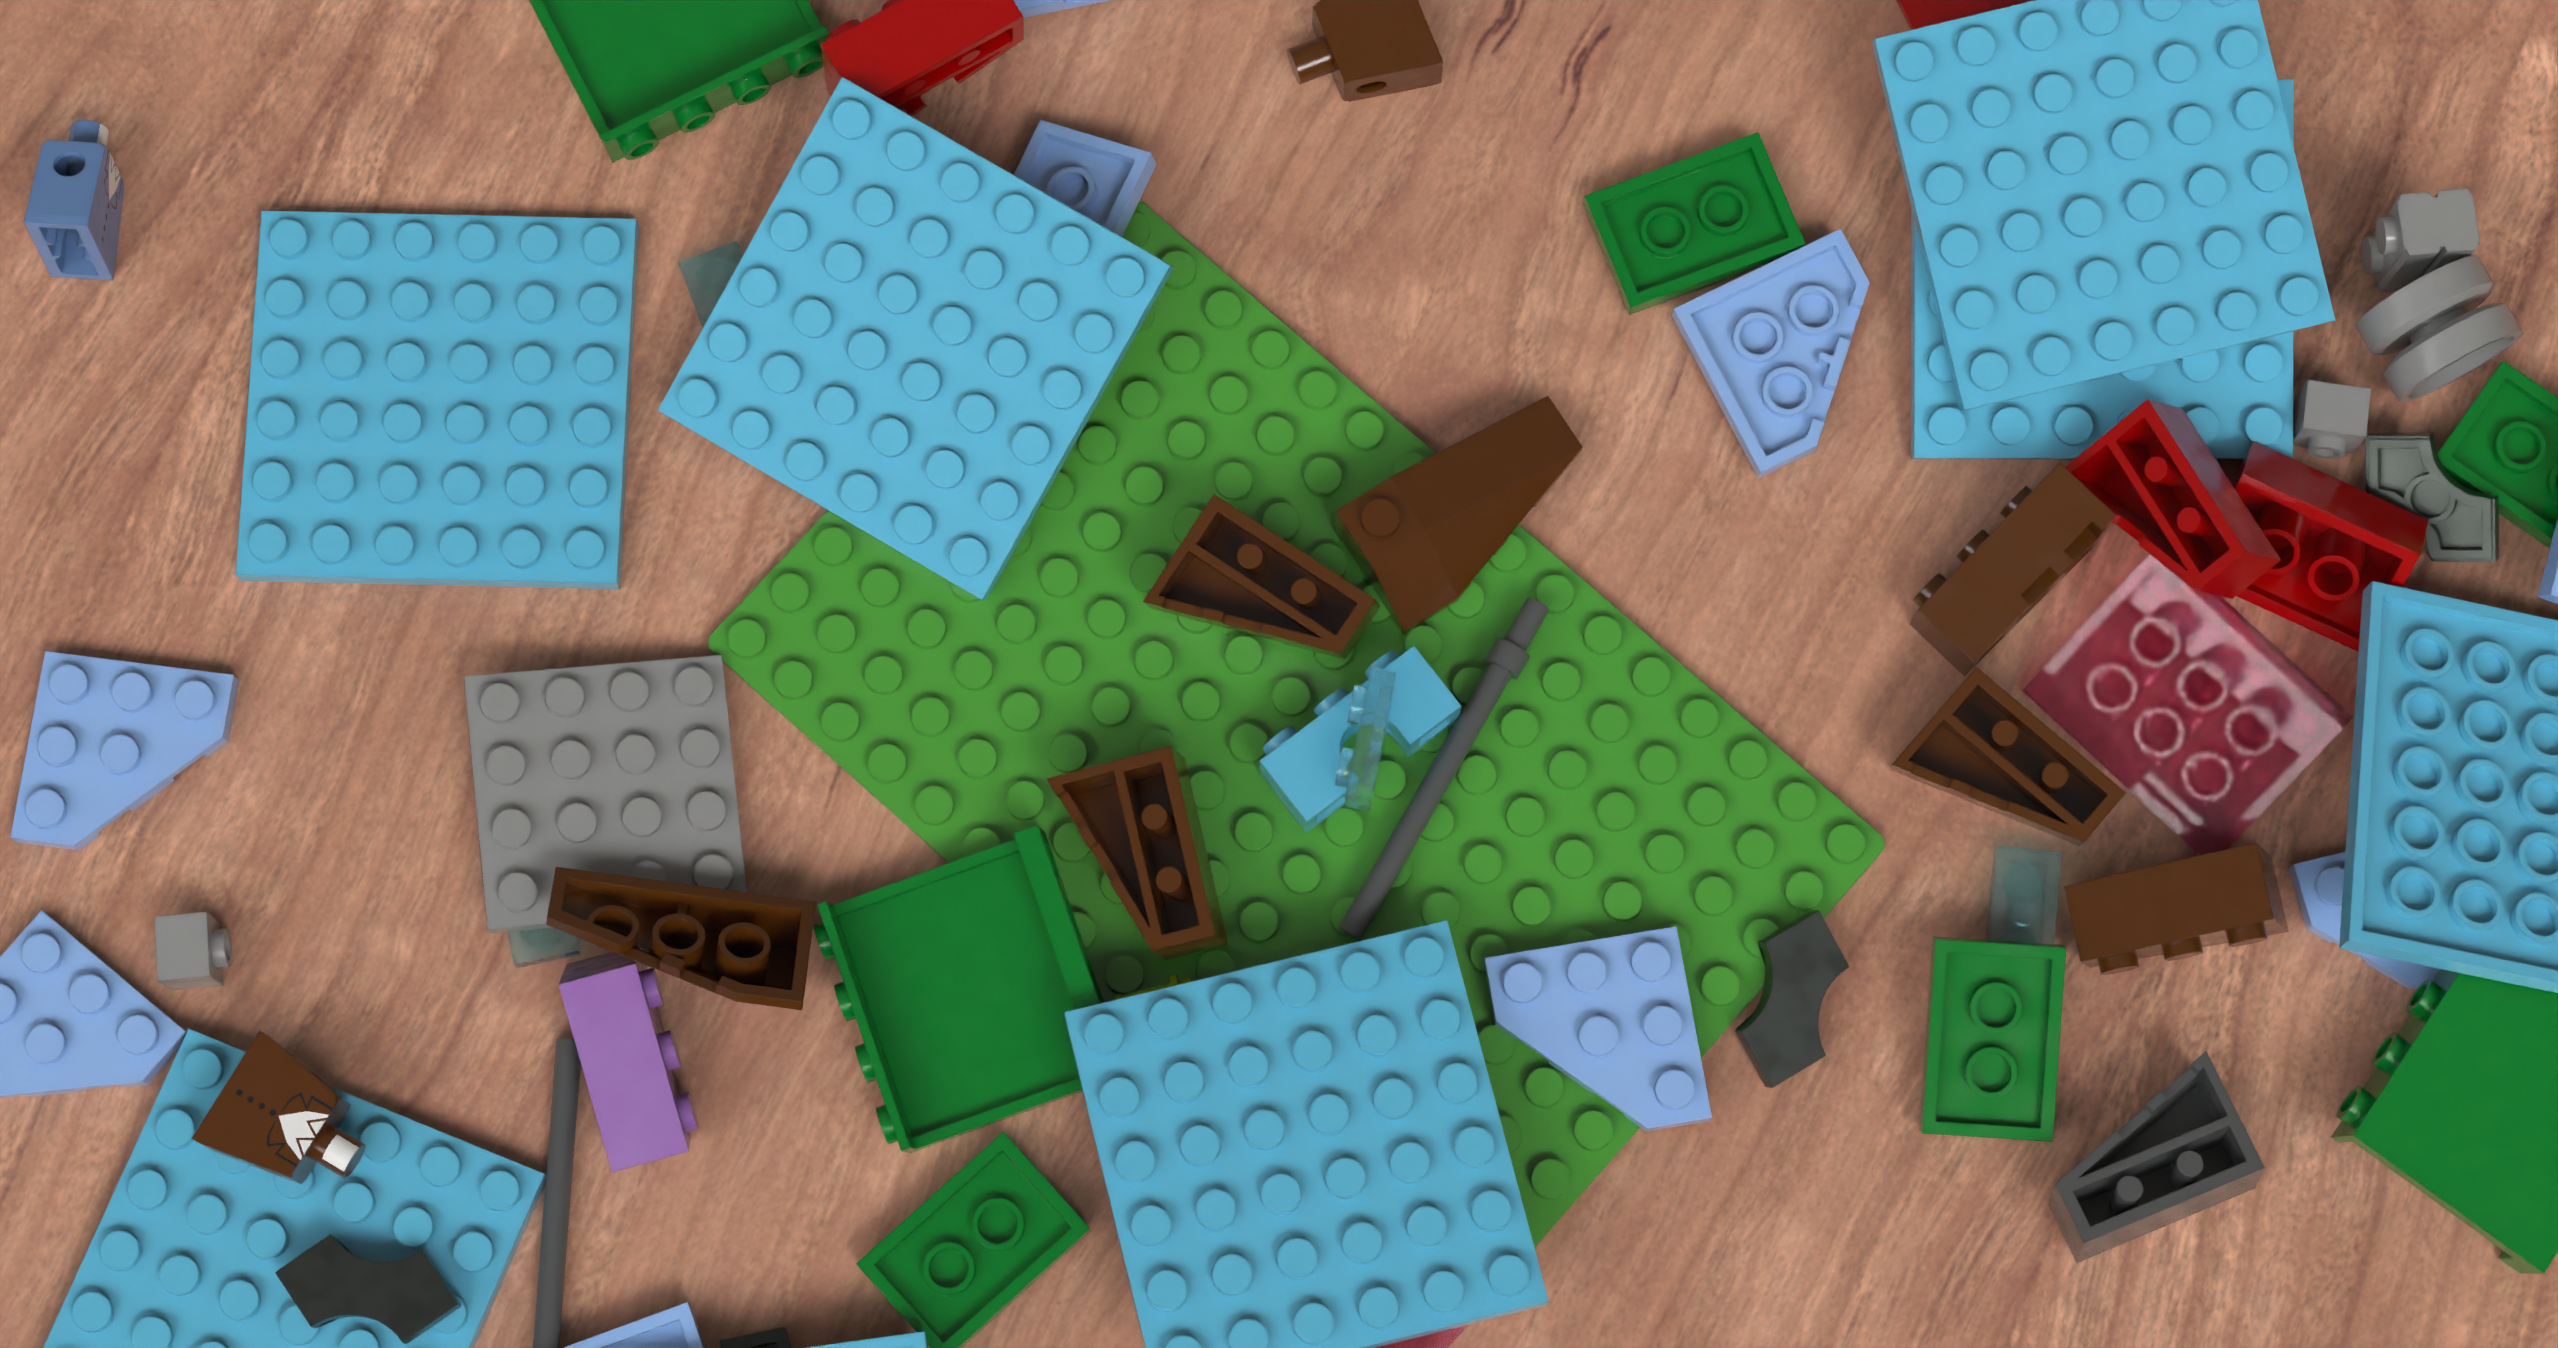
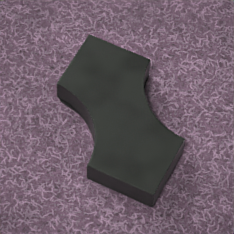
[2365,433,2499,562]
[1735,910,1849,1088]
[275,1234,461,1344]

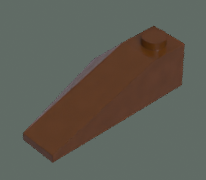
[1335,396,1583,634]
[546,867,816,1010]

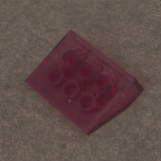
[2022,554,2353,855]

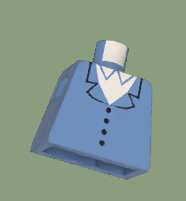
[24,120,124,280]

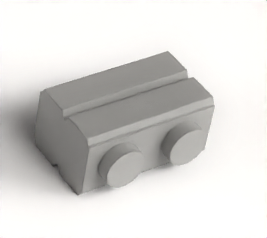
[2362,188,2480,292]

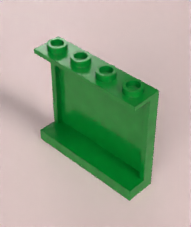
[529,0,829,163]
[813,825,1105,1154]
[2331,969,2558,1274]

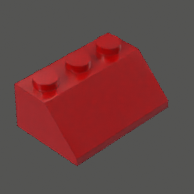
[2231,441,2429,652]

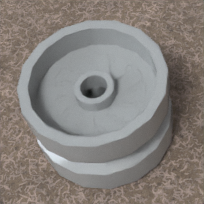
[2355,255,2524,403]

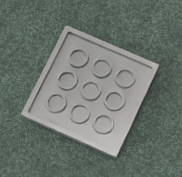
[464,655,747,934]

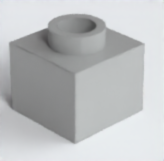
[2293,380,2371,459]
[154,912,232,991]

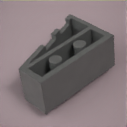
[2049,1051,2265,1263]

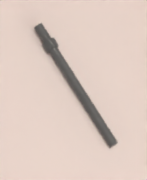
[1338,597,1549,941]
[533,1038,581,1348]

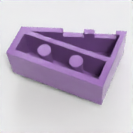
[558,952,699,1172]

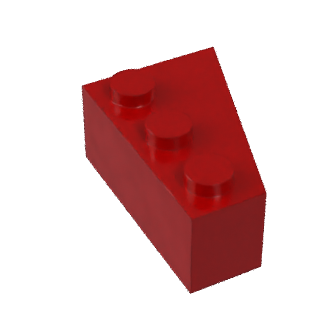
[821,0,1024,116]
[2065,399,2281,599]

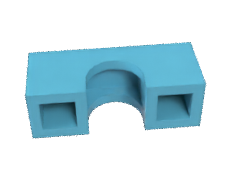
[1260,646,1461,833]

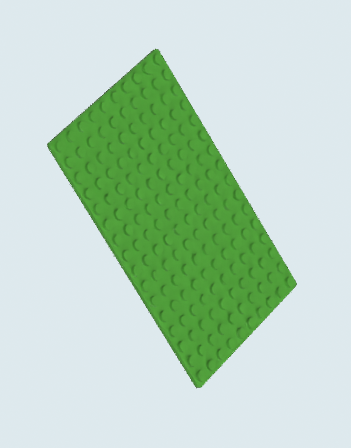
[708,200,1885,1248]

